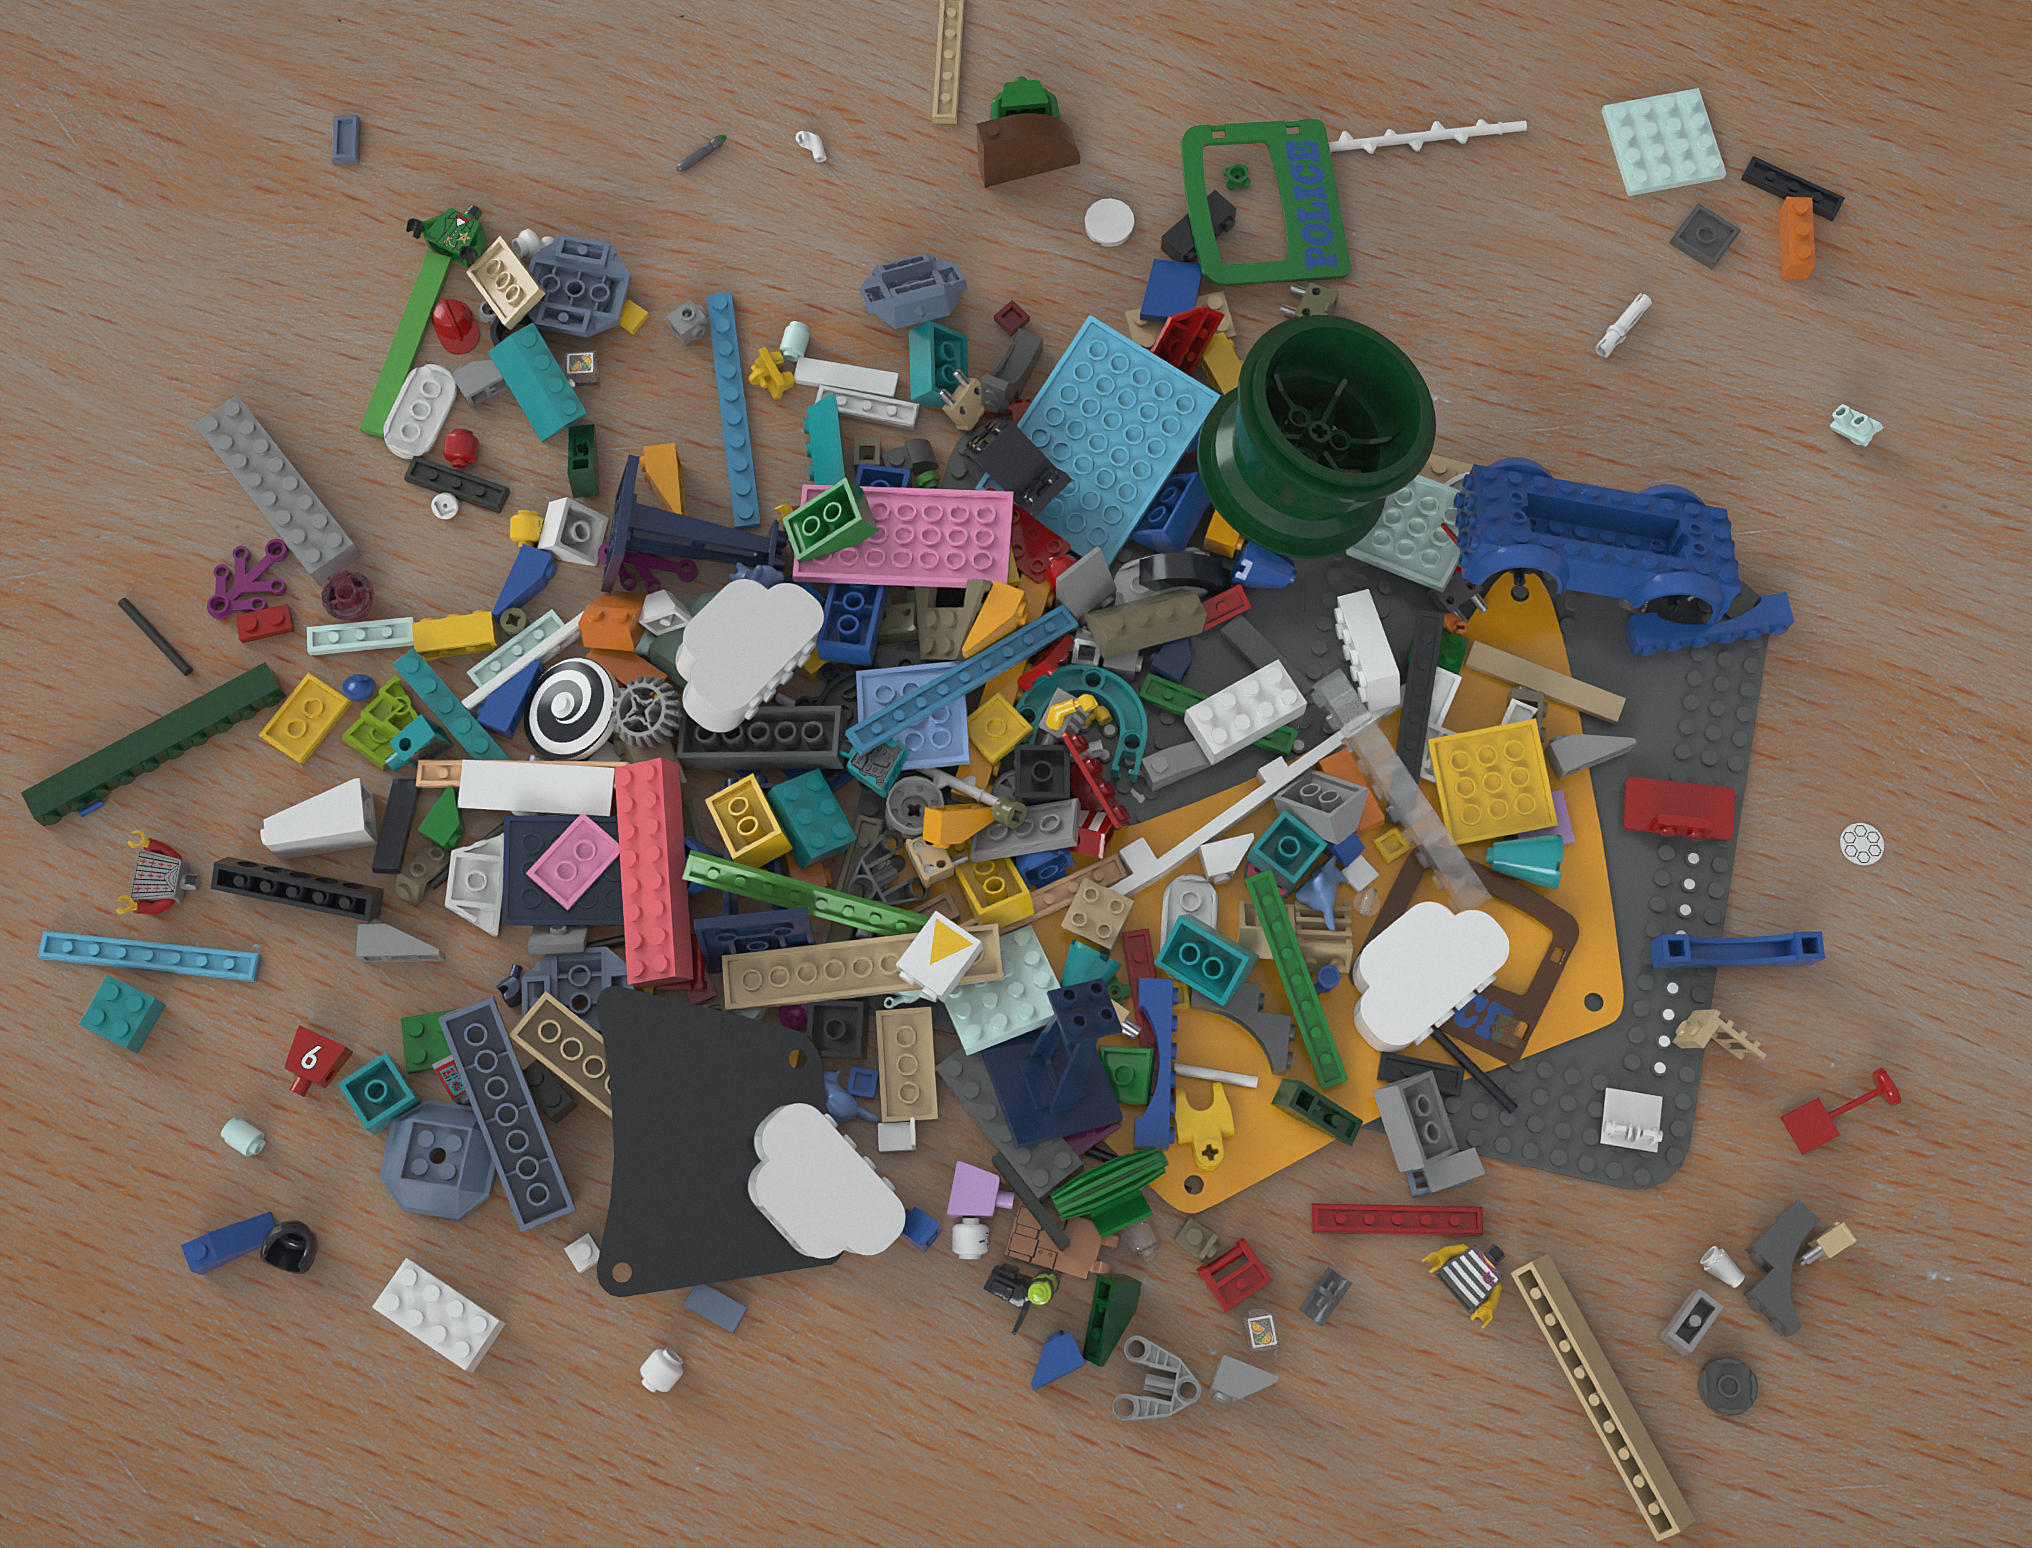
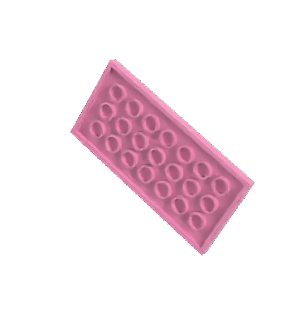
[792,484,1014,589]

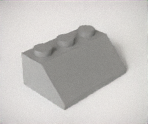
[1273,769,1369,845]
[1373,1070,1459,1172]

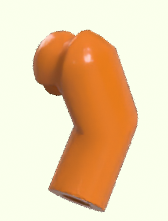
[1440,612,1468,635]

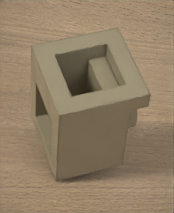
[854,436,882,473]

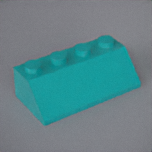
[488,323,587,442]
[803,394,846,485]

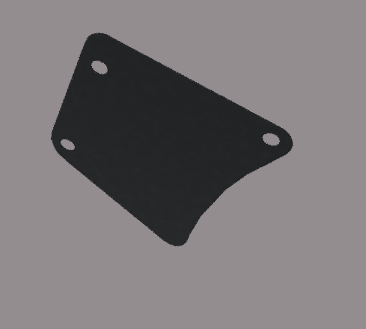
[597,986,844,1298]

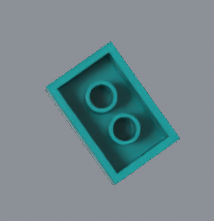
[766,768,857,870]

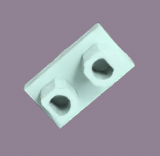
[1830,404,1883,447]

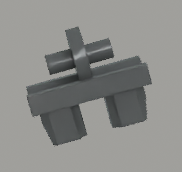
[1299,1266,1352,1326]

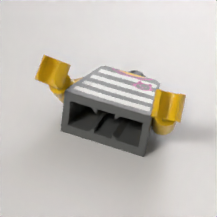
[1422,1244,1505,1329]

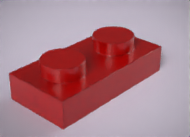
[1201,584,1252,631]
[236,604,294,643]

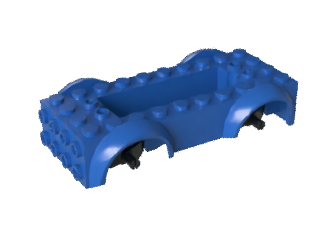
[1453,457,1742,625]

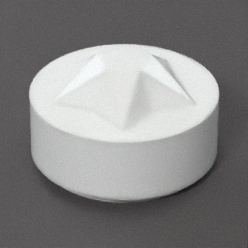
[431,493,459,519]

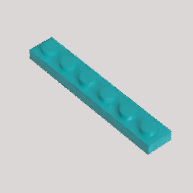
[392,648,511,761]

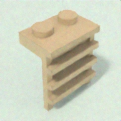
[1294,899,1353,973]
[1673,1009,1766,1059]

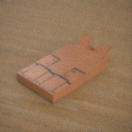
[1004,1201,1119,1280]

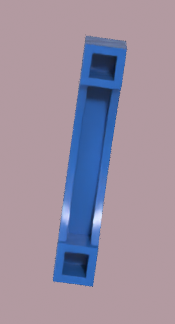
[1625,592,1794,656]
[1650,931,1825,969]
[1133,978,1178,1151]

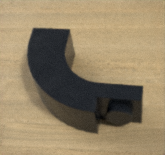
[1139,553,1231,594]

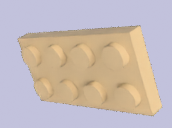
[466,236,546,330]
[1125,291,1236,351]
[876,1007,939,1123]

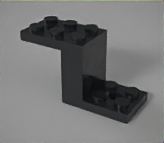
[963,415,1072,518]

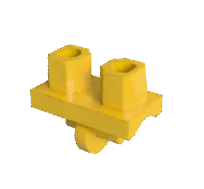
[749,347,795,400]

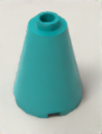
[1486,834,1563,889]
[1060,939,1122,988]

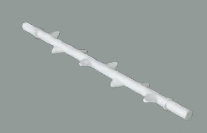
[1328,119,1527,154]
[775,693,999,807]

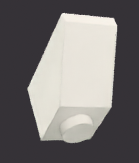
[638,590,693,636]
[1198,833,1254,885]

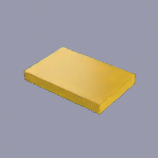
[259,672,352,766]

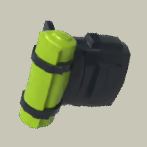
[983,1263,1060,1335]

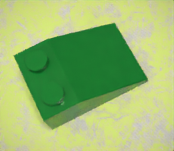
[782,477,879,562]

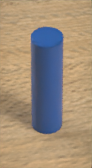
[79,800,104,817]

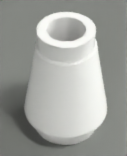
[1700,1246,1745,1288]

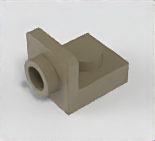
[1174,1217,1220,1262]

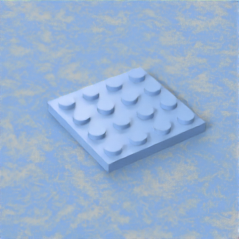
[856,661,970,771]

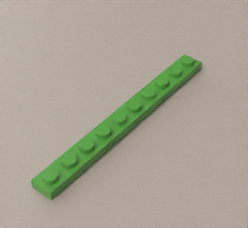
[682,850,959,936]

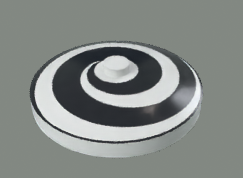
[524,657,620,761]

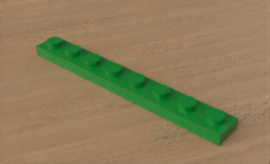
[1244,869,1348,1090]

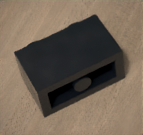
[523,1059,578,1124]

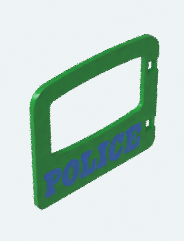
[1181,119,1351,286]

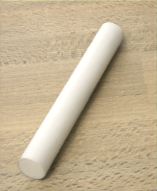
[1174,1063,1258,1088]

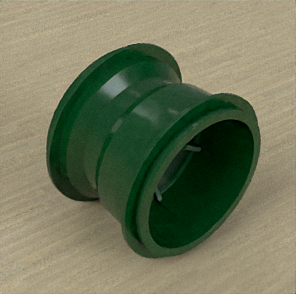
[1197,315,1436,559]

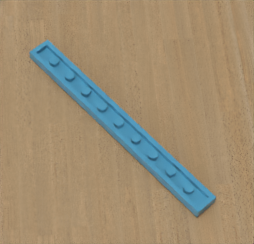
[706,292,761,530]
[845,604,1079,756]

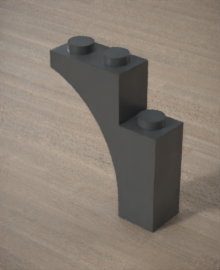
[980,328,1043,414]
[1190,982,1295,1076]
[1743,1200,1820,1337]

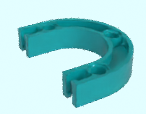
[1011,664,1148,783]

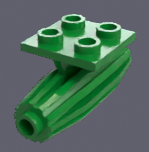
[1050,1147,1169,1239]

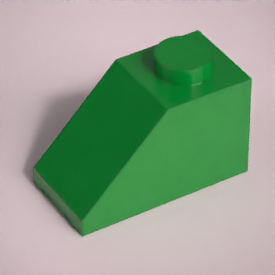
[417,786,465,853]

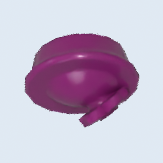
[779,1003,808,1031]

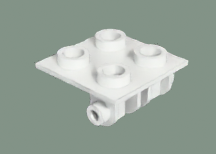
[1600,1088,1663,1153]

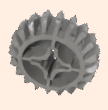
[610,675,683,749]

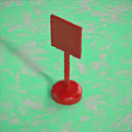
[1781,1068,1902,1155]

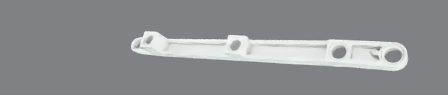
[1108,683,1406,898]

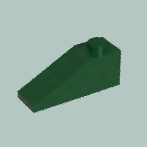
[567,424,599,498]
[1271,1079,1363,1146]
[1082,1273,1142,1367]

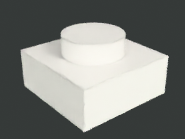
[564,1233,600,1274]

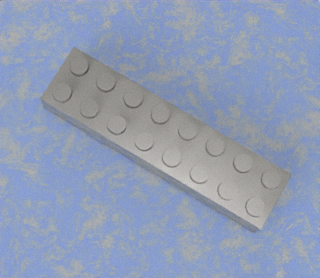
[194,395,362,586]

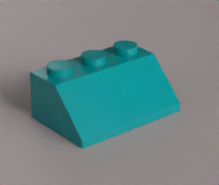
[909,320,968,408]
[1154,914,1259,1007]

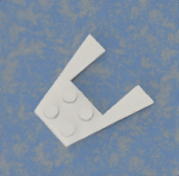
[1420,667,1538,784]

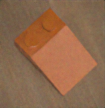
[578,590,649,652]

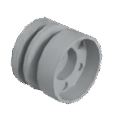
[885,776,944,843]

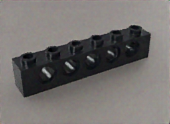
[211,857,384,922]

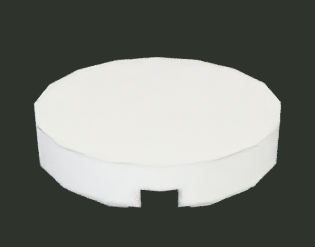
[1084,198,1135,247]

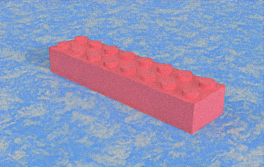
[615,758,693,988]

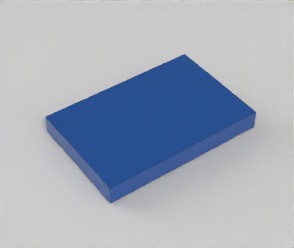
[1140,259,1203,323]

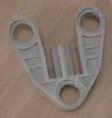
[1112,1336,1201,1421]

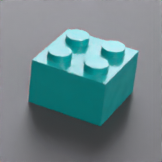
[1247,810,1328,893]
[79,975,166,1054]
[338,1052,422,1135]

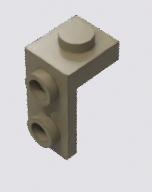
[1506,686,1548,743]
[394,843,451,907]

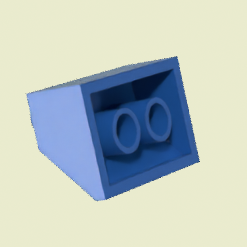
[1129,472,1210,554]

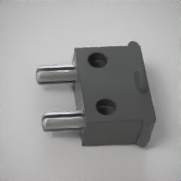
[1426,570,1489,623]

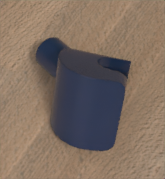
[496,964,523,1008]

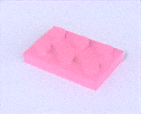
[526,812,620,911]

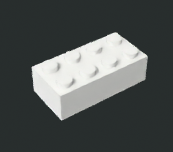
[1334,589,1400,712]
[1184,659,1307,765]
[372,1258,506,1373]

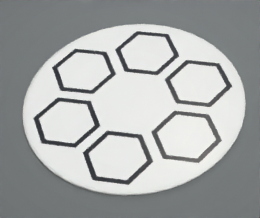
[1840,823,1884,865]

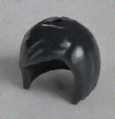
[260,1220,318,1274]

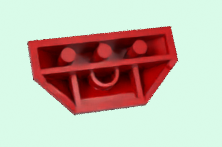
[1150,305,1225,377]

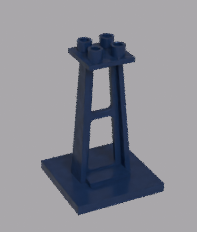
[601,455,789,593]
[694,775,816,974]
[980,978,1123,1149]

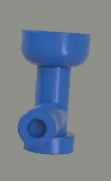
[1314,965,1340,996]

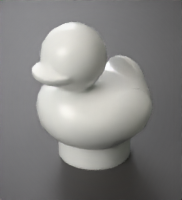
[512,229,554,260]

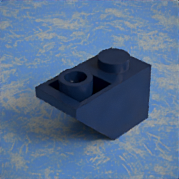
[1149,637,1193,685]

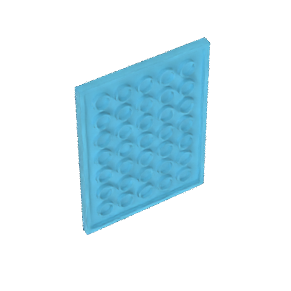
[975,315,1221,568]

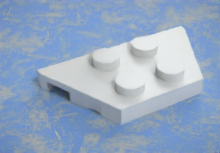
[445,833,504,937]

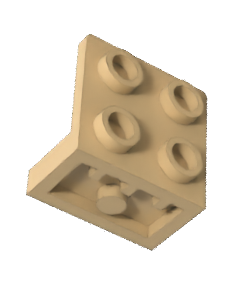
[1061,878,1134,957]

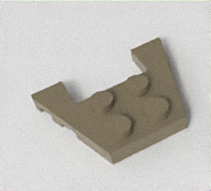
[914,579,992,661]

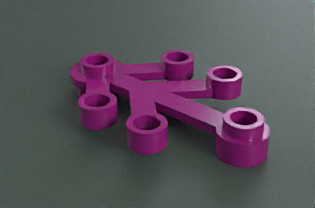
[207,539,289,620]
[598,541,698,594]

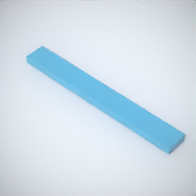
[38,931,261,982]

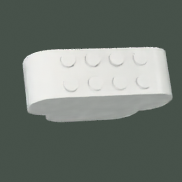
[675,579,824,732]
[1352,902,1509,1053]
[748,1103,905,1258]

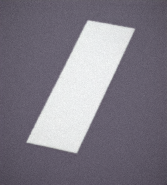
[457,760,615,816]

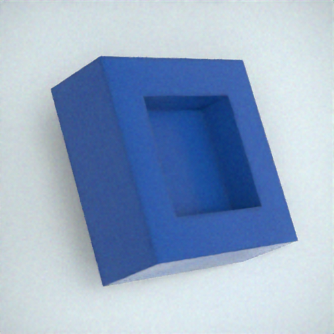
[847,1066,879,1100]

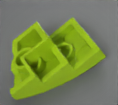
[342,674,418,771]

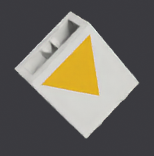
[896,911,984,1002]

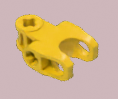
[1174,1082,1235,1171]

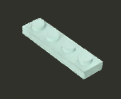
[467,609,565,688]
[307,617,415,656]

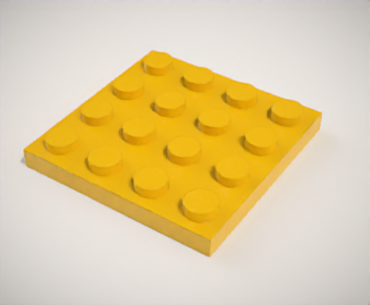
[1427,718,1558,847]

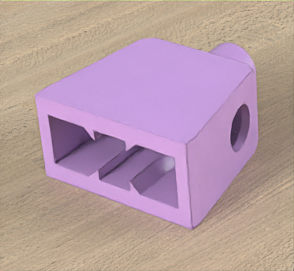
[947,1161,1015,1219]

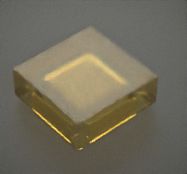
[1489,1013,1526,1050]

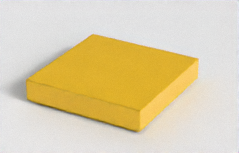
[967,691,1034,766]

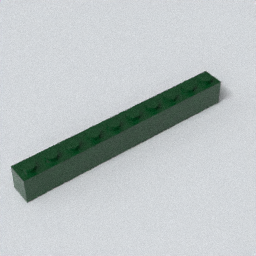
[21,662,287,827]

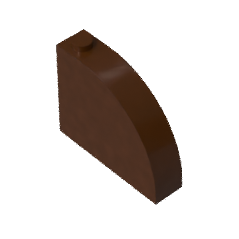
[977,113,1080,187]

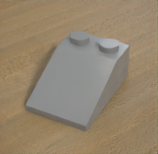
[1055,546,1117,630]

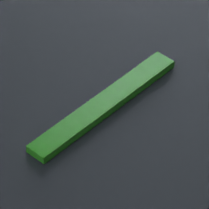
[360,251,453,438]

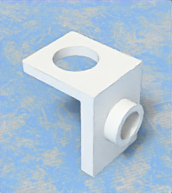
[878,1117,917,1152]

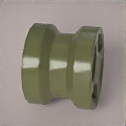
[500,607,530,638]
[992,796,1027,829]

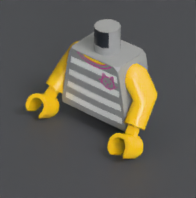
[1038,688,1112,745]

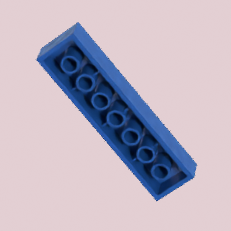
[816,463,913,667]

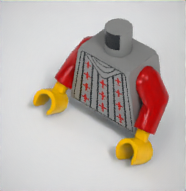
[116,830,201,916]

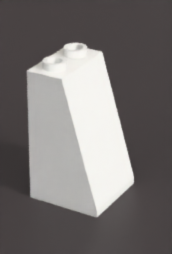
[261,778,378,860]

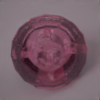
[321,570,374,621]

